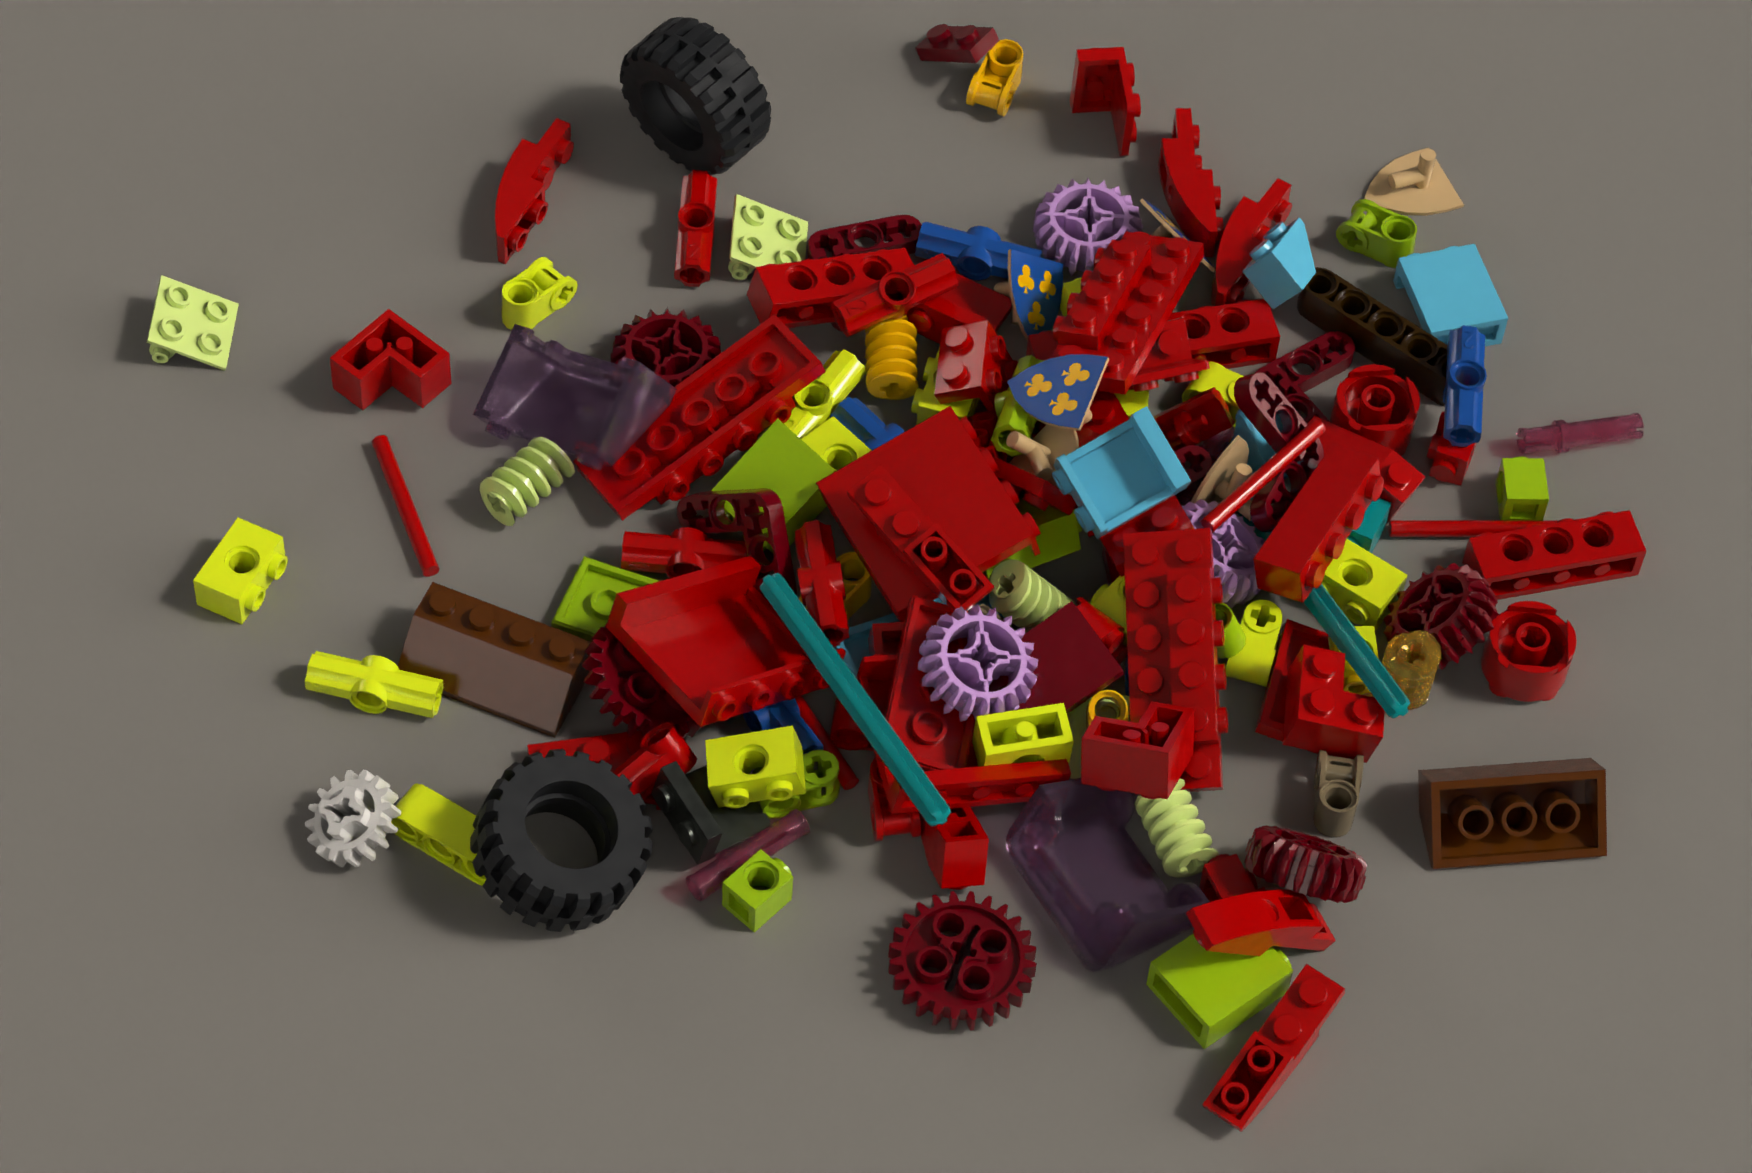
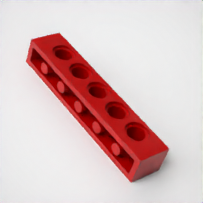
[1026,299,1280,380]

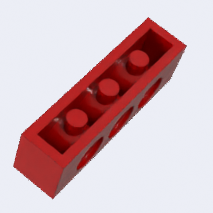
[747,248,914,328]
[1462,510,1646,600]

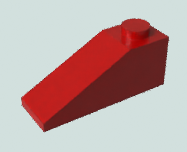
[1307,416,1426,525]
[920,807,989,890]

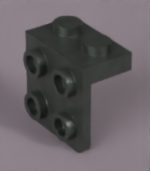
[651,761,770,865]

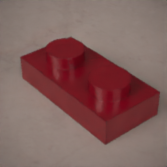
[915,24,999,63]

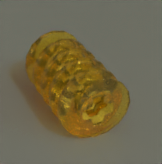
[1382,630,1442,710]

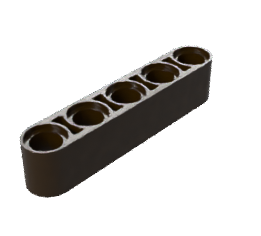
[1297,267,1448,406]

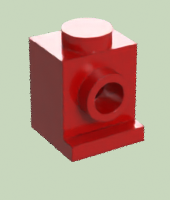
[1426,411,1477,486]
[1199,853,1266,903]

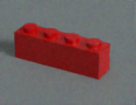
[1253,444,1384,603]

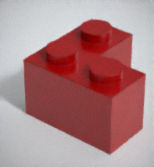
[330,309,452,411]
[1282,644,1385,763]
[1081,701,1195,799]

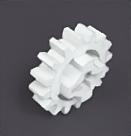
[305,769,401,868]

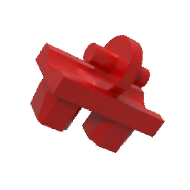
[1153,387,1235,452]

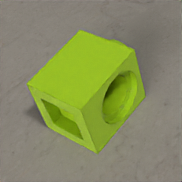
[1495,456,1549,520]
[722,849,793,933]

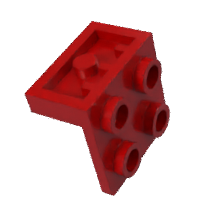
[1128,317,1210,392]

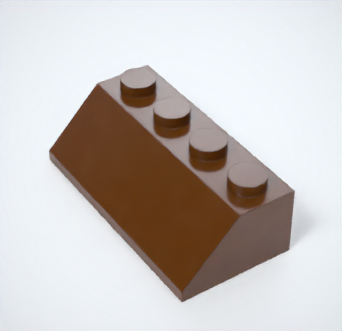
[398,582,591,738]
[1418,758,1607,869]

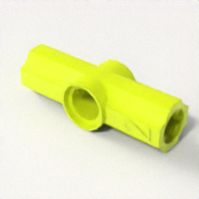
[784,349,866,439]
[305,651,444,718]

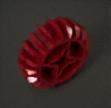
[610,307,721,406]
[1383,563,1499,672]
[1244,825,1367,903]

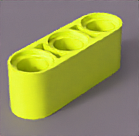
[391,783,486,886]

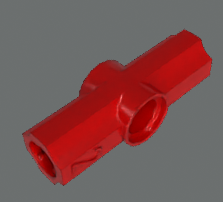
[674,170,718,287]
[831,253,959,337]
[794,520,849,647]
[621,527,747,578]

